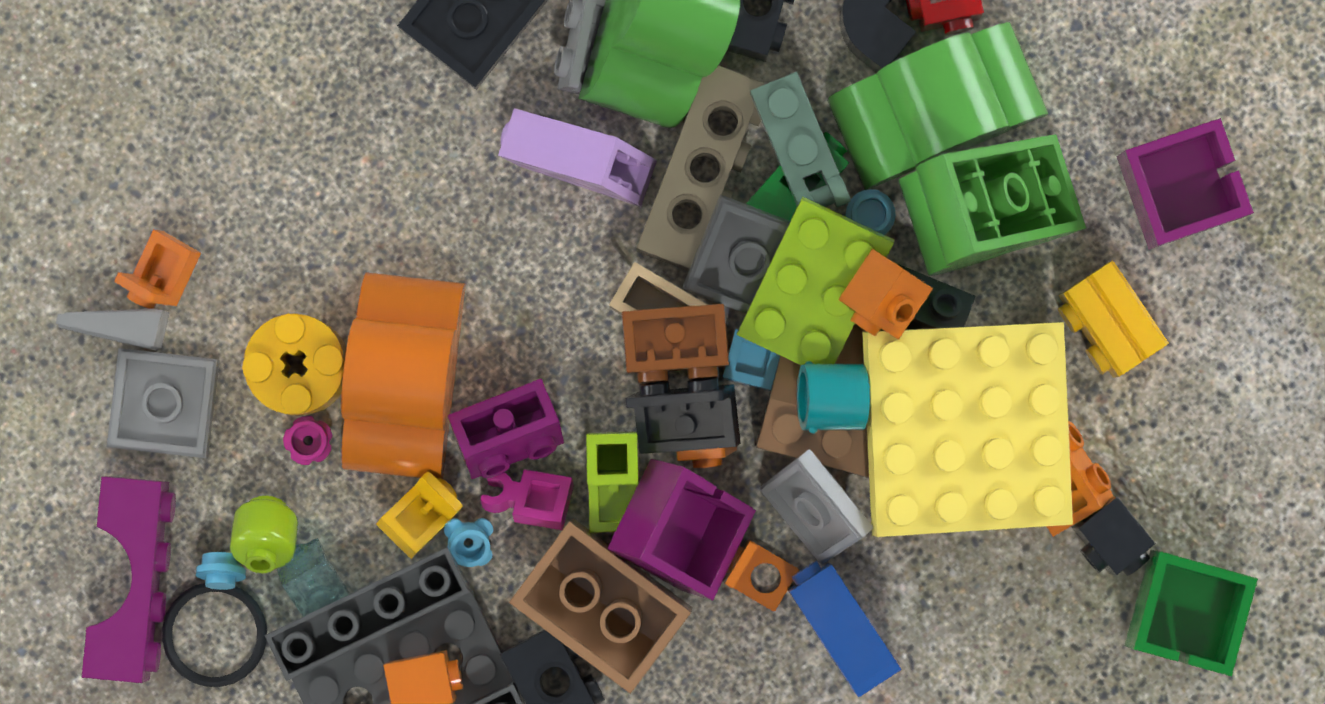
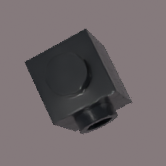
[1072,496,1156,576]

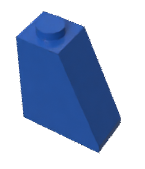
[788,561,902,697]

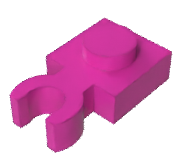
[480,469,574,530]

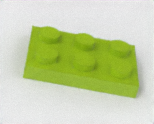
[737,196,894,365]

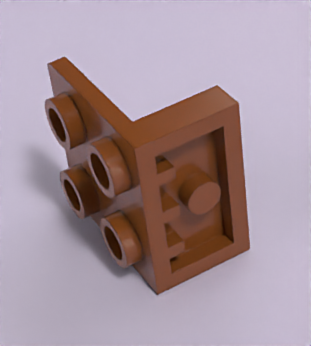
[622,304,729,383]

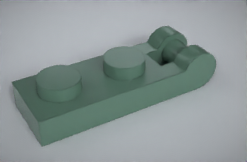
[750,72,851,207]

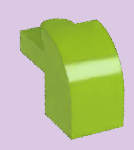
[586,432,639,533]

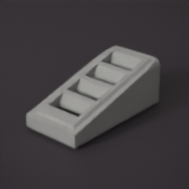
[56,308,169,351]

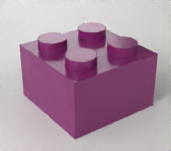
[1116,118,1254,250]
[607,458,756,601]

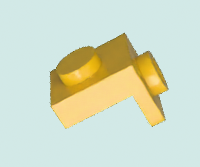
[376,471,463,559]

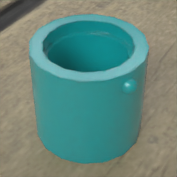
[797,361,870,434]

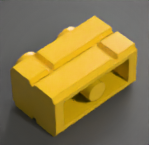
[1058,260,1169,378]

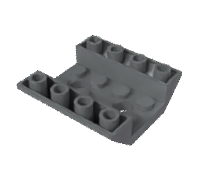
[264,547,525,704]

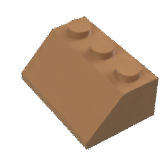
[509,518,693,694]

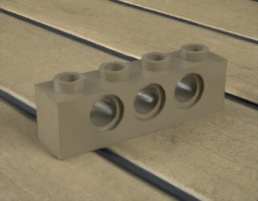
[636,65,764,272]

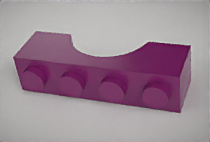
[81,476,176,683]

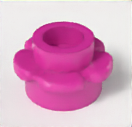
[283,416,332,465]

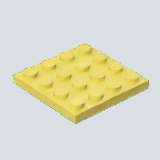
[862,322,1073,537]

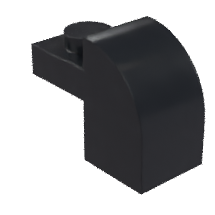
[839,0,916,73]

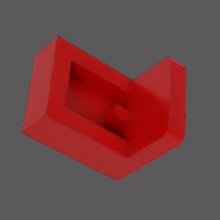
[906,0,984,35]

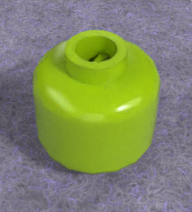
[230,495,298,573]

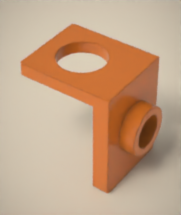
[723,539,799,611]

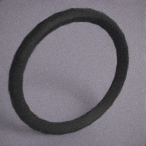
[162,583,267,687]

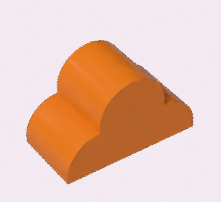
[341,272,466,479]

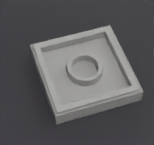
[106,348,220,458]
[759,449,873,564]

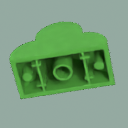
[578,0,741,128]
[827,22,1049,190]
[898,134,1086,276]

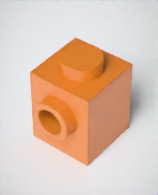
[838,248,933,340]
[384,650,463,704]

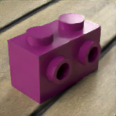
[447,379,564,479]

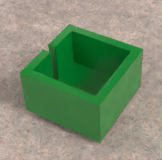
[1125,550,1258,677]

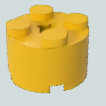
[242,313,346,415]

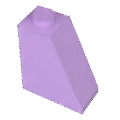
[498,108,657,207]

